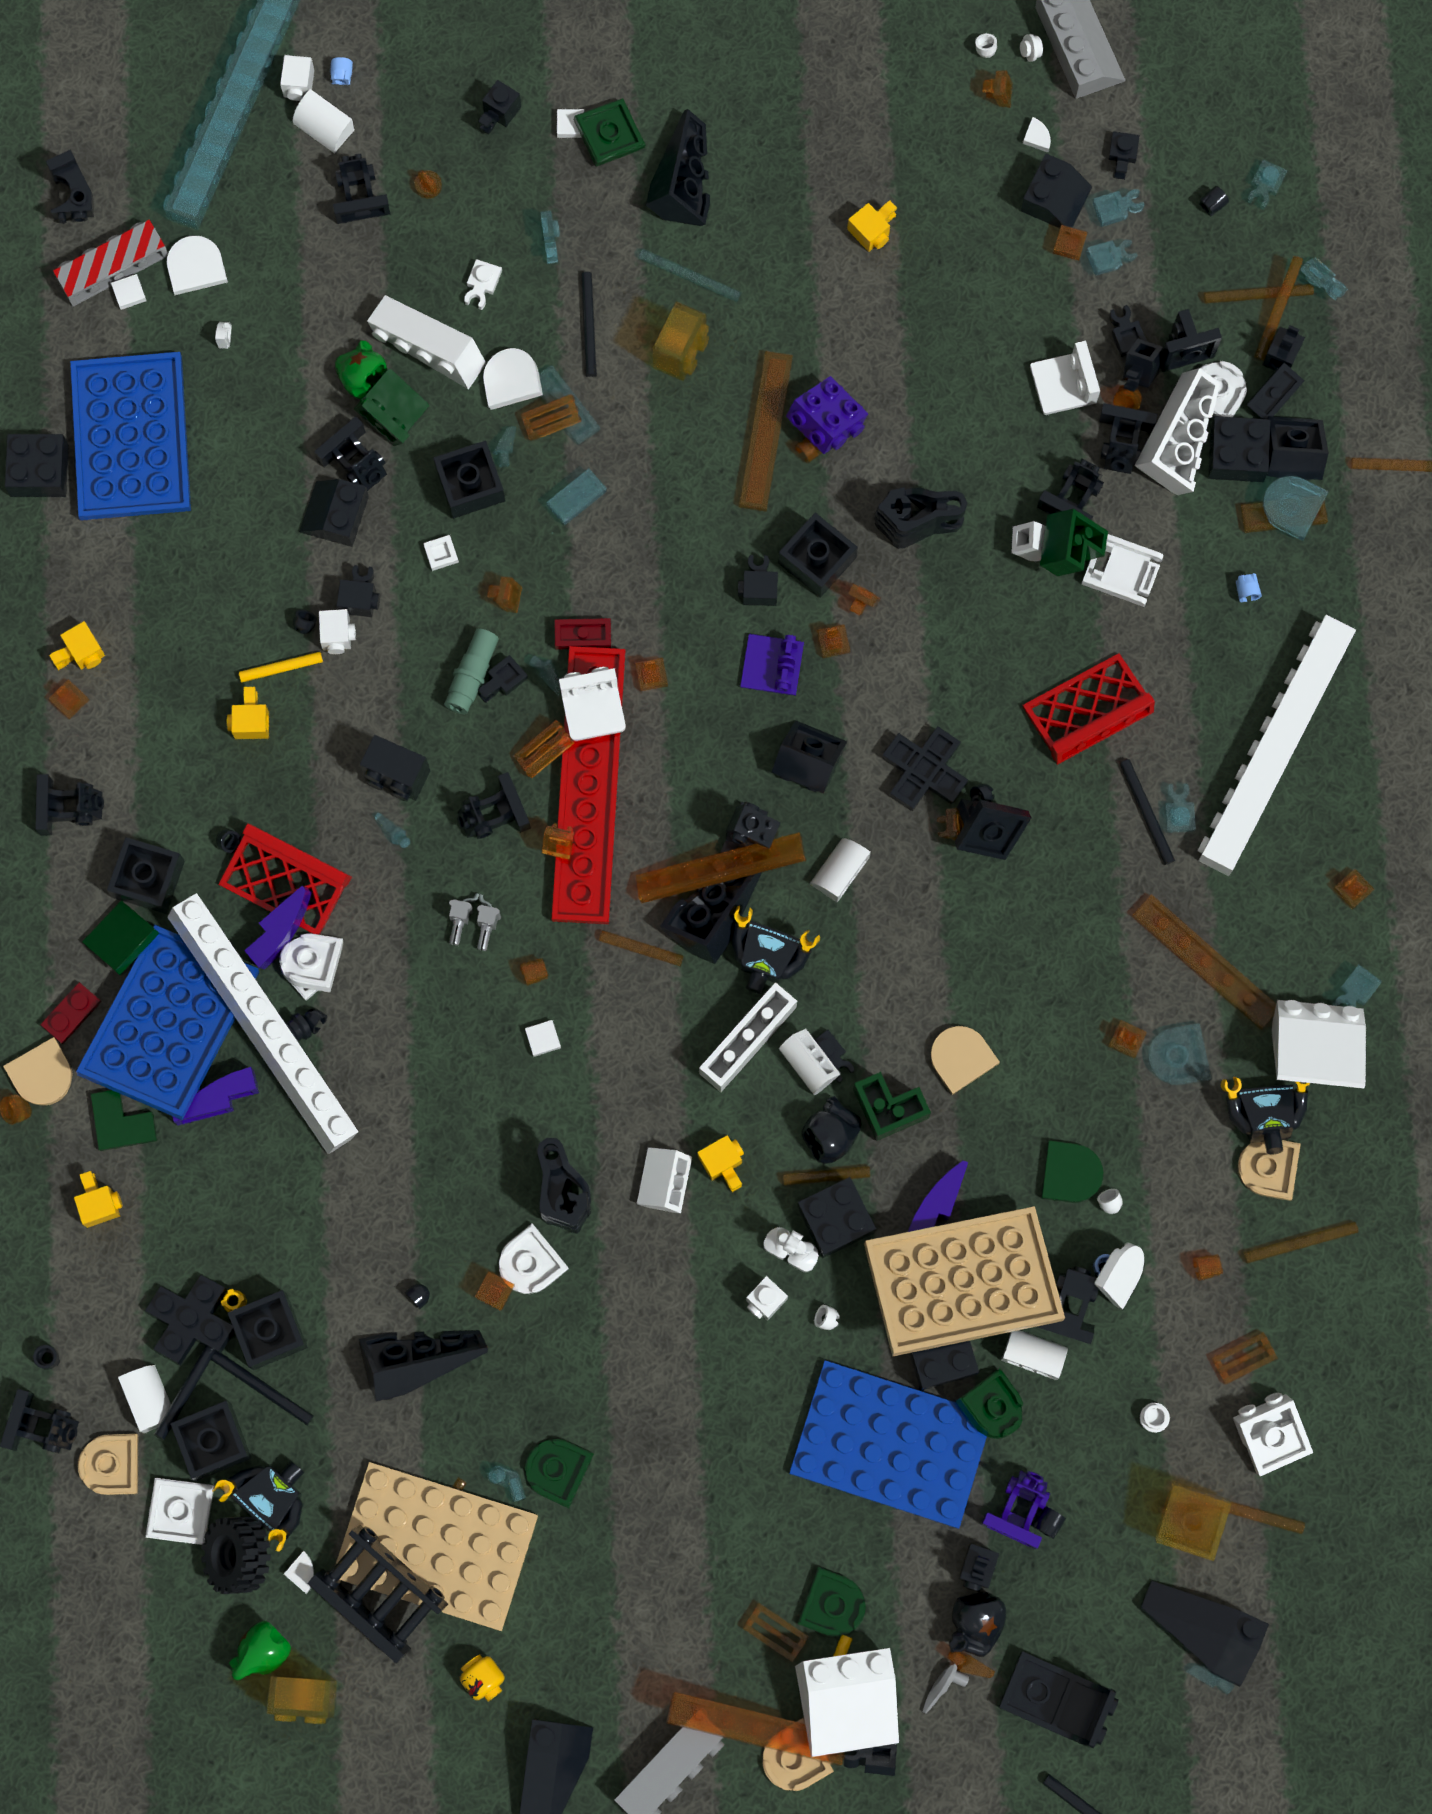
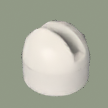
[975,33,997,58]
[1097,1189,1123,1214]
[814,1305,839,1330]

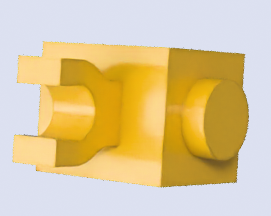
[847,200,897,252]
[49,621,105,670]
[227,687,269,739]
[697,1135,744,1192]
[74,1171,123,1228]

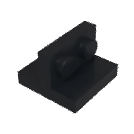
[1160,309,1222,372]
[954,799,1032,860]

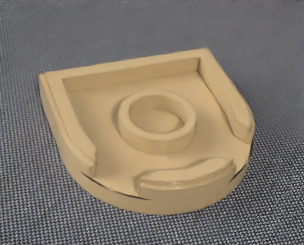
[931,1026,1000,1095]
[3,1037,72,1105]
[1238,1140,1301,1201]
[78,1434,138,1495]
[762,1718,834,1791]

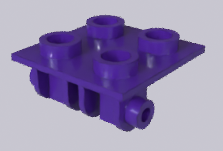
[740,634,804,696]

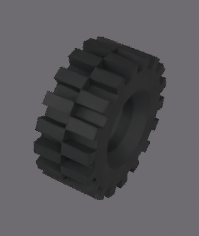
[201,1517,271,1594]

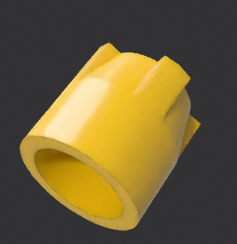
[221,1289,247,1312]

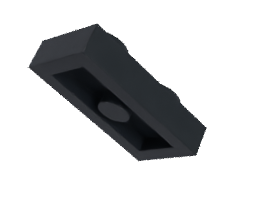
[1246,362,1305,419]

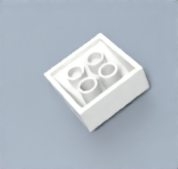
[1272,1000,1366,1088]
[795,1648,899,1757]

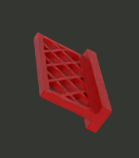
[1023,653,1155,765]
[218,823,352,935]

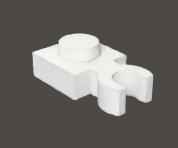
[465,259,502,310]

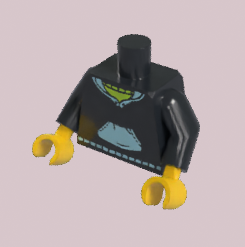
[732,906,820,994]
[1221,1076,1310,1155]
[212,1461,304,1551]

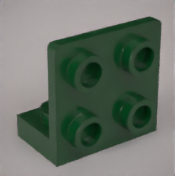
[354,369,429,446]

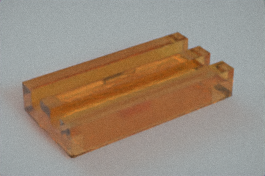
[521,394,582,441]
[514,720,575,778]
[1211,1332,1278,1385]
[743,1603,809,1662]

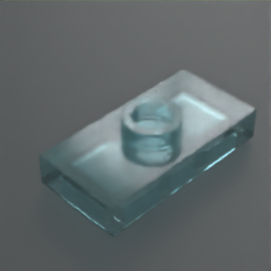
[546,468,607,525]

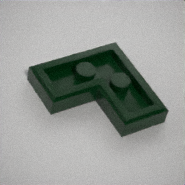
[91,1090,157,1151]

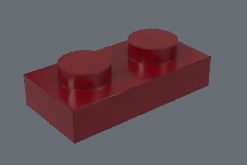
[555,618,611,650]
[40,982,102,1044]

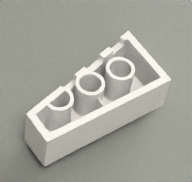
[367,295,486,390]
[1135,368,1220,495]

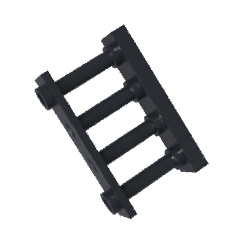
[307,1525,448,1664]

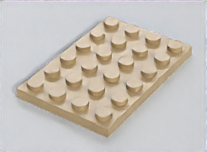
[864,1206,1065,1357]
[336,1462,538,1631]

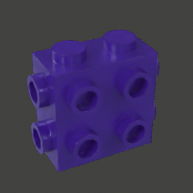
[786,376,868,454]

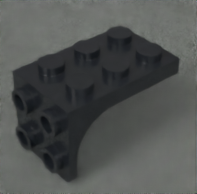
[998,1651,1119,1748]

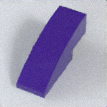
[244,886,312,970]
[172,1067,259,1126]
[908,1161,968,1232]

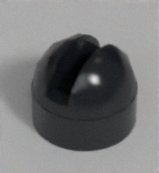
[293,610,317,634]
[970,784,995,802]
[216,829,241,853]
[302,1008,327,1034]
[404,1284,430,1310]

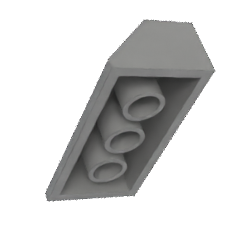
[1035,0,1125,99]

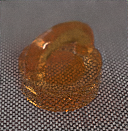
[415,170,442,199]
[1113,385,1142,410]
[0,1094,32,1124]

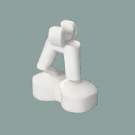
[763,1227,818,1272]

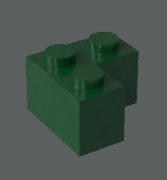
[1040,509,1108,577]
[853,1072,931,1141]

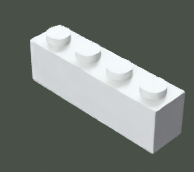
[699,982,797,1092]

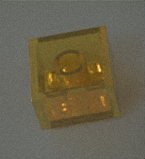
[653,302,709,381]
[1155,1481,1231,1561]
[267,1676,337,1724]

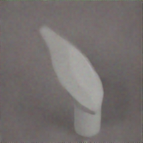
[922,1664,969,1714]

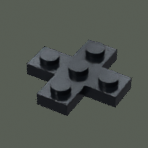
[882,726,968,811]
[145,1275,235,1366]

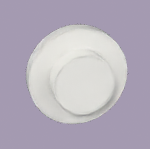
[1020,34,1043,62]
[1140,1403,1170,1433]

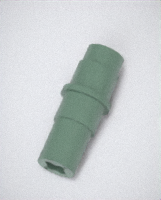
[444,629,499,715]

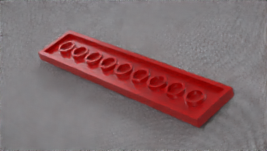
[552,646,626,924]

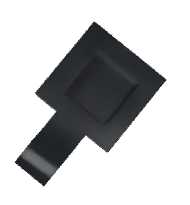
[1109,131,1140,180]
[478,655,528,703]

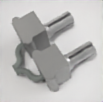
[449,894,501,951]

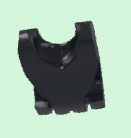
[874,487,967,549]
[537,1138,591,1234]

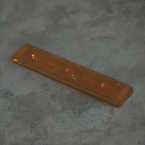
[739,351,793,512]
[636,832,806,903]
[1132,894,1276,1030]
[667,1692,845,1766]

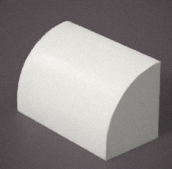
[293,89,354,153]
[810,838,870,902]
[779,1029,840,1095]
[637,1148,692,1213]
[1001,1330,1068,1380]
[118,1365,171,1433]

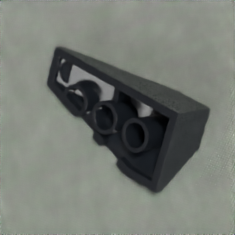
[660,848,768,964]
[359,1330,488,1402]

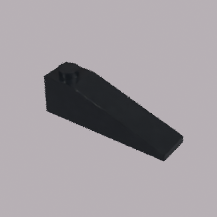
[646,109,710,226]
[1140,1581,1269,1687]
[520,1719,593,1814]

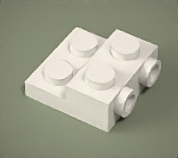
[1233,1393,1313,1476]

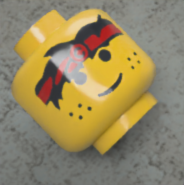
[460,1654,505,1701]

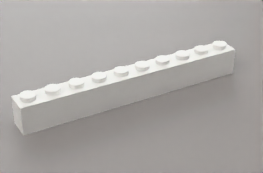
[1197,615,1356,876]
[168,893,358,1154]

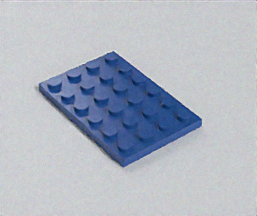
[70,352,191,520]
[76,925,259,1120]
[789,1360,987,1529]

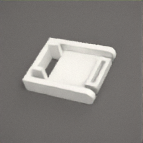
[1082,534,1163,607]

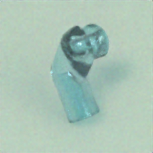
[488,1465,526,1503]

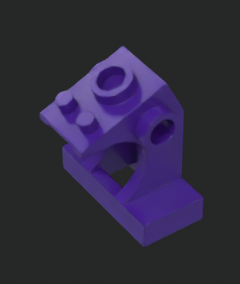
[981,1470,1050,1549]

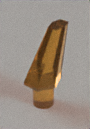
[948,1652,995,1678]

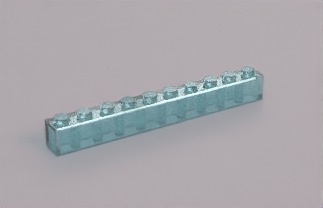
[163,0,300,230]

